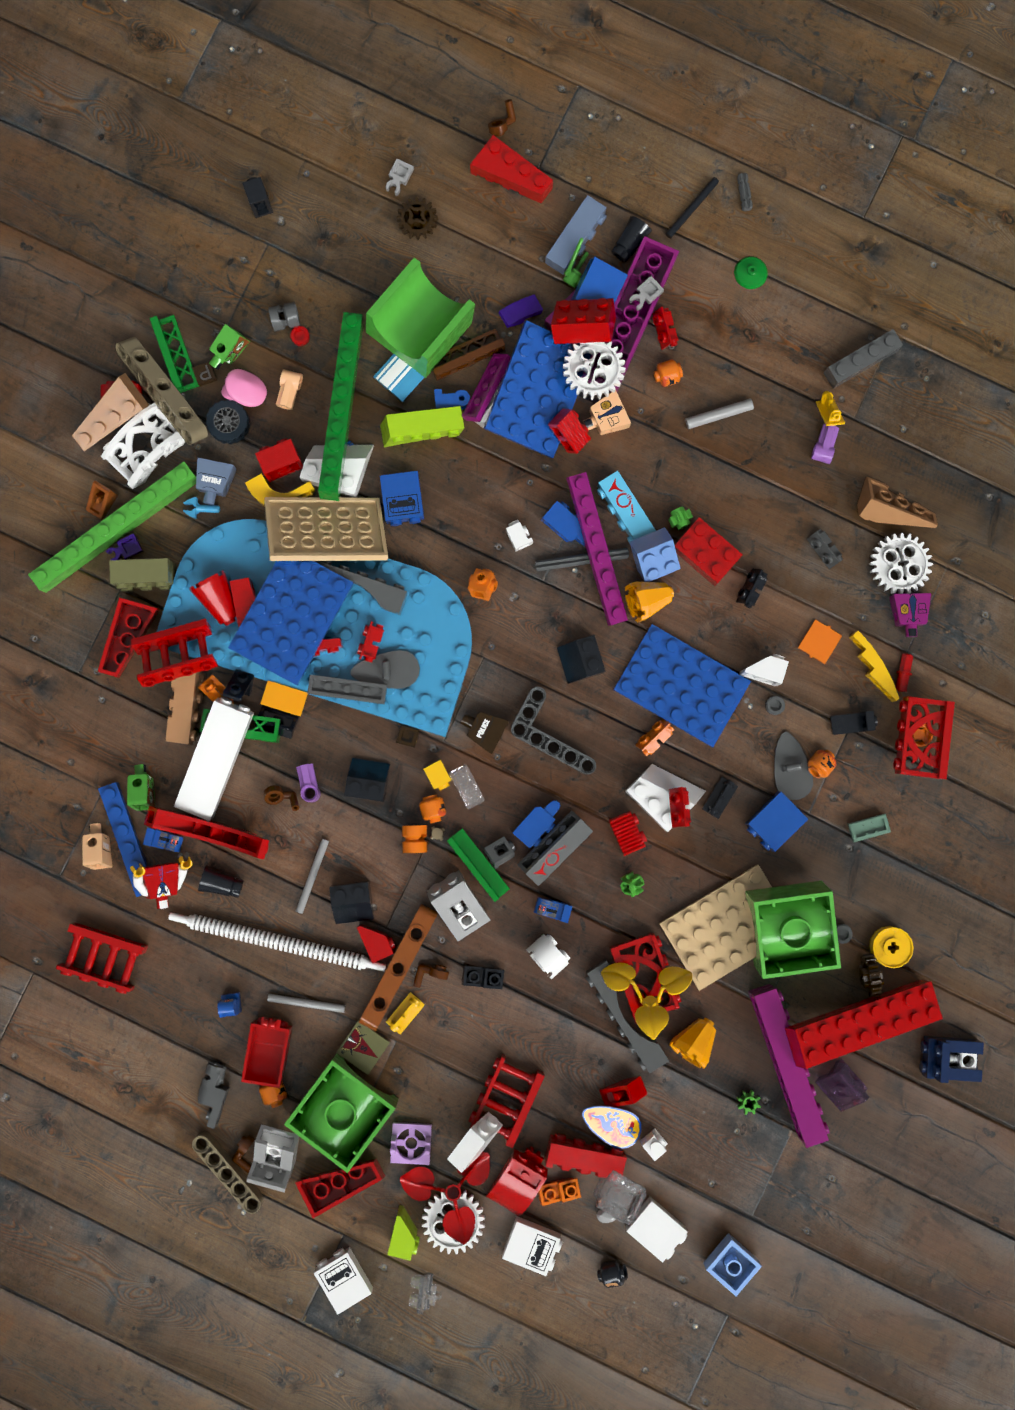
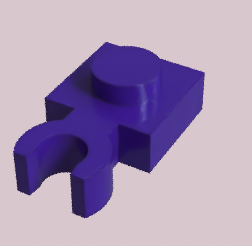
[106,533,143,560]

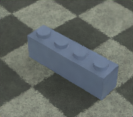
[545,195,607,275]

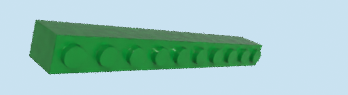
[318,312,364,501]

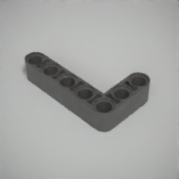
[511,687,596,775]

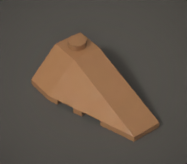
[857,477,938,528]

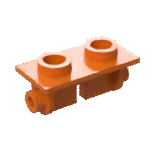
[198,674,234,704]
[635,719,674,756]

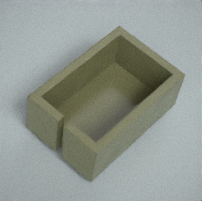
[109,558,176,592]

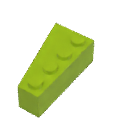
[380,406,464,447]

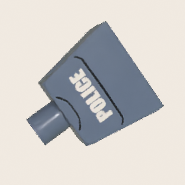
[196,458,237,505]

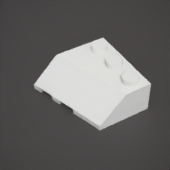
[300,445,374,498]
[625,764,706,832]

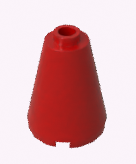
[189,570,236,626]

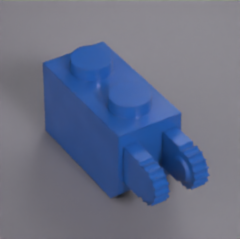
[541,501,586,547]
[512,800,561,848]

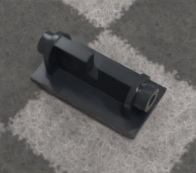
[736,568,768,609]
[702,777,738,819]

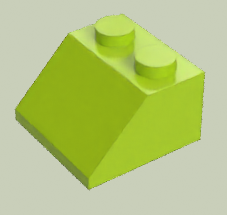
[388,1205,420,1261]

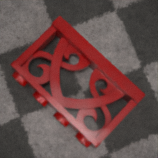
[893,696,955,779]
[609,932,681,1023]

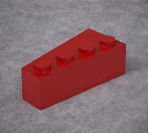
[470,135,553,203]
[97,597,159,678]
[545,1133,627,1181]
[295,1158,385,1218]

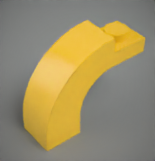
[245,474,316,506]

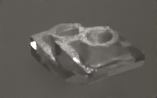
[449,764,485,809]

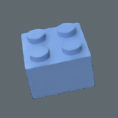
[629,527,681,582]

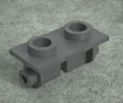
[807,529,843,569]

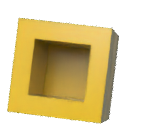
[424,760,452,791]

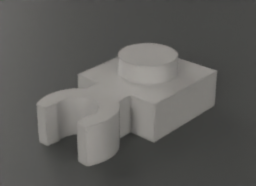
[386,159,414,196]
[629,276,664,311]

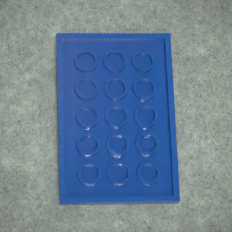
[483,320,591,458]
[228,561,354,686]
[613,624,751,748]

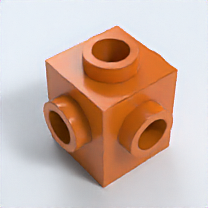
[468,568,498,601]

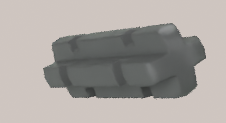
[737,173,753,211]

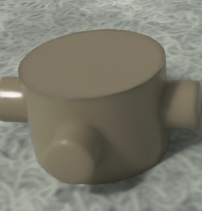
[430,826,445,841]

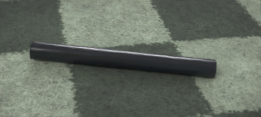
[665,177,719,239]

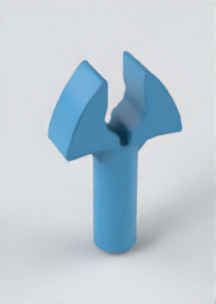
[183,497,220,519]

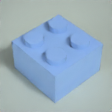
[703,1233,762,1296]

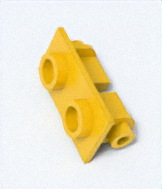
[816,391,845,426]
[386,992,425,1034]

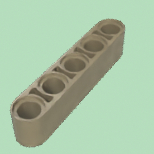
[192,1131,264,1214]

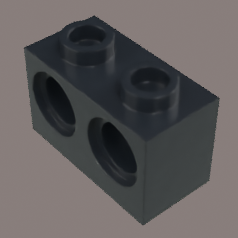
[243,177,273,218]

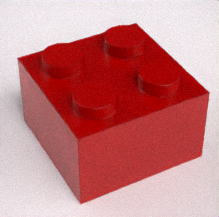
[255,438,303,482]

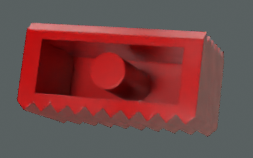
[548,409,591,454]
[608,811,647,856]

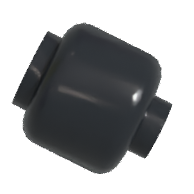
[597,1259,628,1288]

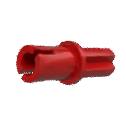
[896,653,913,692]

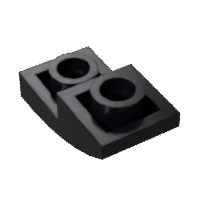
[462,965,504,989]

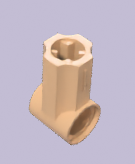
[276,369,303,410]

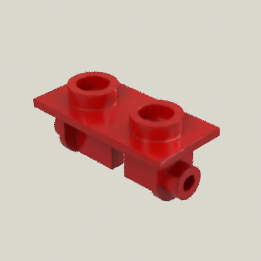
[652,307,679,350]
[357,621,384,663]
[669,787,691,828]

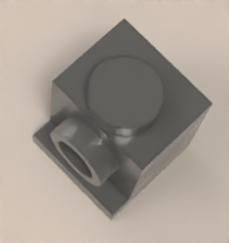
[484,837,516,869]

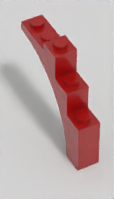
[229,577,343,657]
[144,806,269,859]

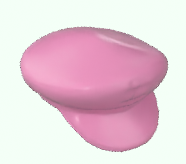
[221,369,267,407]

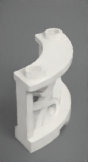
[101,403,185,489]

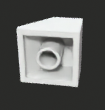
[739,654,789,686]

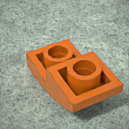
[538,1177,581,1206]

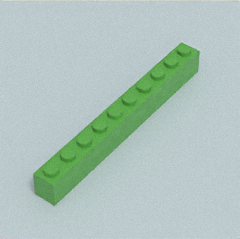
[28,462,196,593]

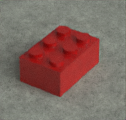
[551,298,616,344]
[675,517,743,586]

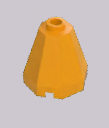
[625,581,674,623]
[669,1018,716,1069]

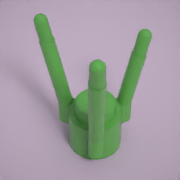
[563,238,589,288]

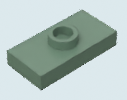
[847,813,891,842]

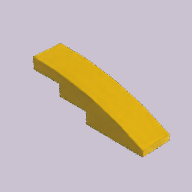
[848,631,899,702]

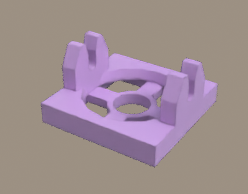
[390,1122,432,1165]

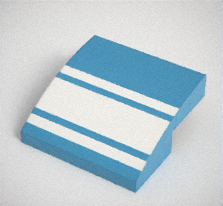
[373,354,424,402]

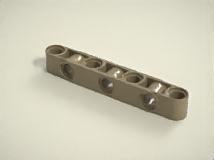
[115,337,208,445]

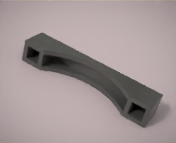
[315,561,408,615]
[586,959,669,1074]

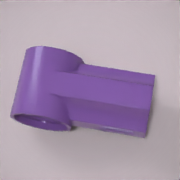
[811,424,839,464]
[296,763,320,803]

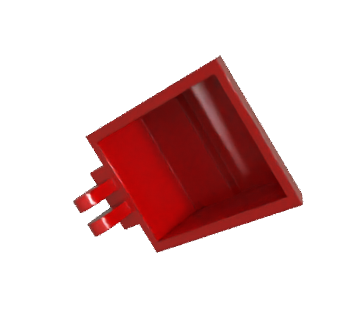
[241,1016,293,1088]
[486,1146,548,1216]

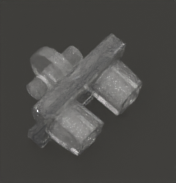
[409,1272,442,1315]

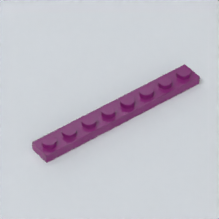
[566,472,628,626]

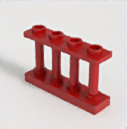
[131,618,218,687]
[56,922,148,994]
[468,1054,545,1149]

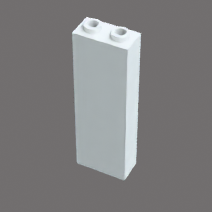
[174,697,254,821]

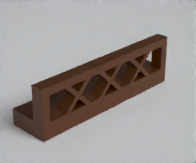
[432,328,505,381]

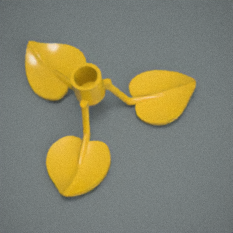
[601,963,693,1040]

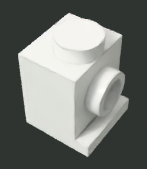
[506,520,533,552]
[640,1128,668,1161]

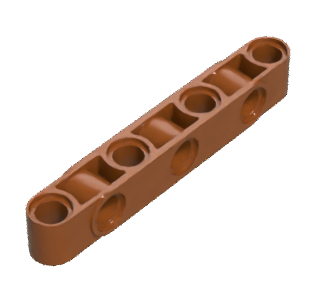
[358,904,438,1032]

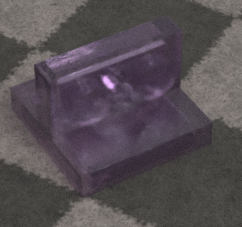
[815,1059,869,1112]

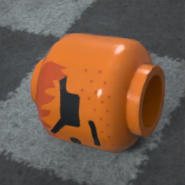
[654,359,683,387]
[807,750,837,778]
[419,794,446,824]
[259,1081,287,1108]

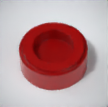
[290,326,310,346]

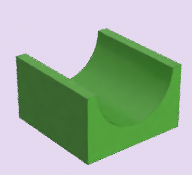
[366,258,475,378]
[745,880,841,979]
[284,1053,399,1173]

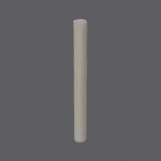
[296,839,329,914]
[267,994,345,1013]

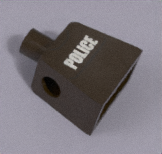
[460,712,509,754]

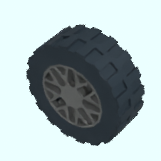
[206,400,250,444]

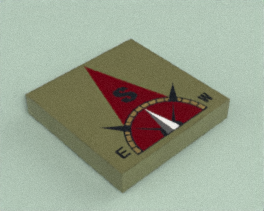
[336,1020,391,1075]

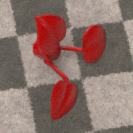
[400,1152,490,1245]

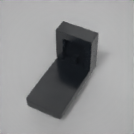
[223,669,254,701]
[830,711,878,735]

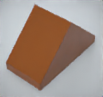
[86,481,118,520]

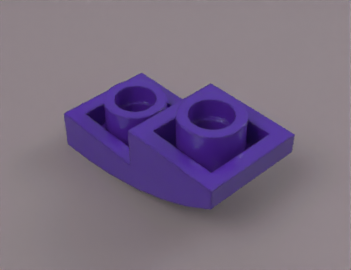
[499,294,543,328]

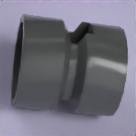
[268,301,301,332]

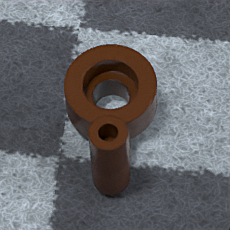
[488,99,516,137]
[263,785,299,811]
[413,964,449,988]
[232,1135,255,1174]

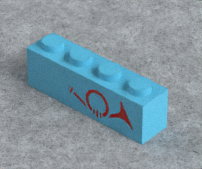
[597,471,656,542]

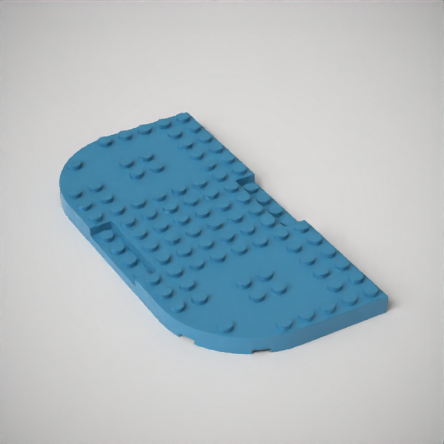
[157,519,472,738]

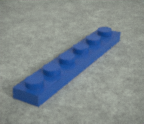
[98,782,148,897]

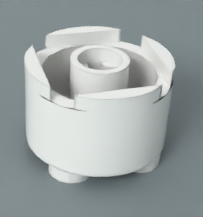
[526,934,570,979]

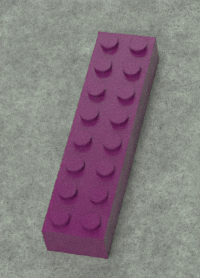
[582,236,679,393]
[748,984,830,1148]

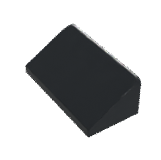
[255,705,299,739]

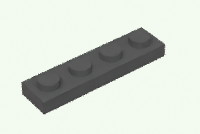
[307,674,388,705]

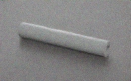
[685,398,754,429]

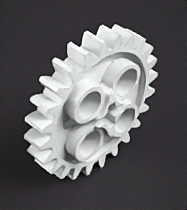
[563,341,626,400]
[869,533,933,594]
[422,1190,485,1254]

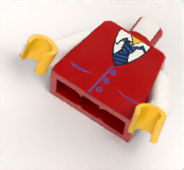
[130,856,192,909]

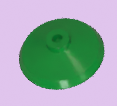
[734,256,768,289]

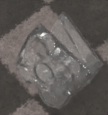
[593,1170,646,1225]

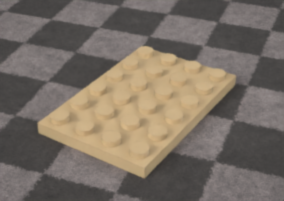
[264,497,388,561]
[659,864,772,991]

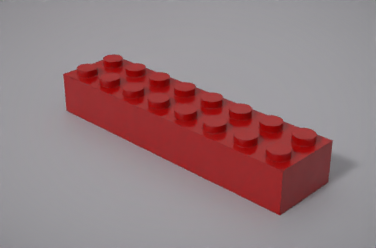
[785,980,943,1069]

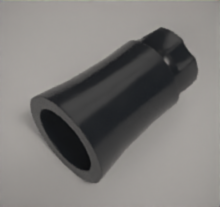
[611,216,652,262]
[198,865,244,898]

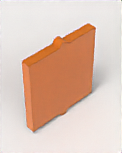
[798,619,842,664]

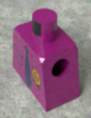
[890,593,931,637]

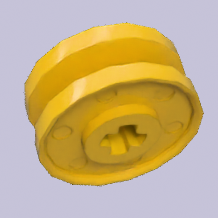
[869,926,914,968]

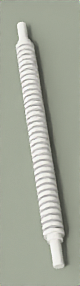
[169,912,386,972]

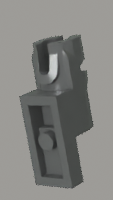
[198,1061,230,1129]

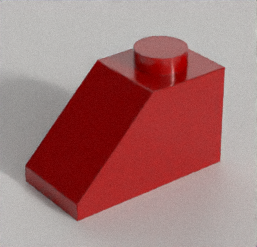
[357,924,396,963]
[599,1076,648,1107]

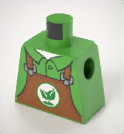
[209,324,250,370]
[127,764,156,811]

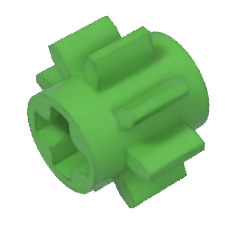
[669,507,693,530]
[620,872,644,897]
[736,1090,761,1115]

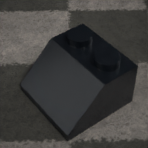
[557,635,606,684]
[344,758,390,802]
[329,881,374,924]

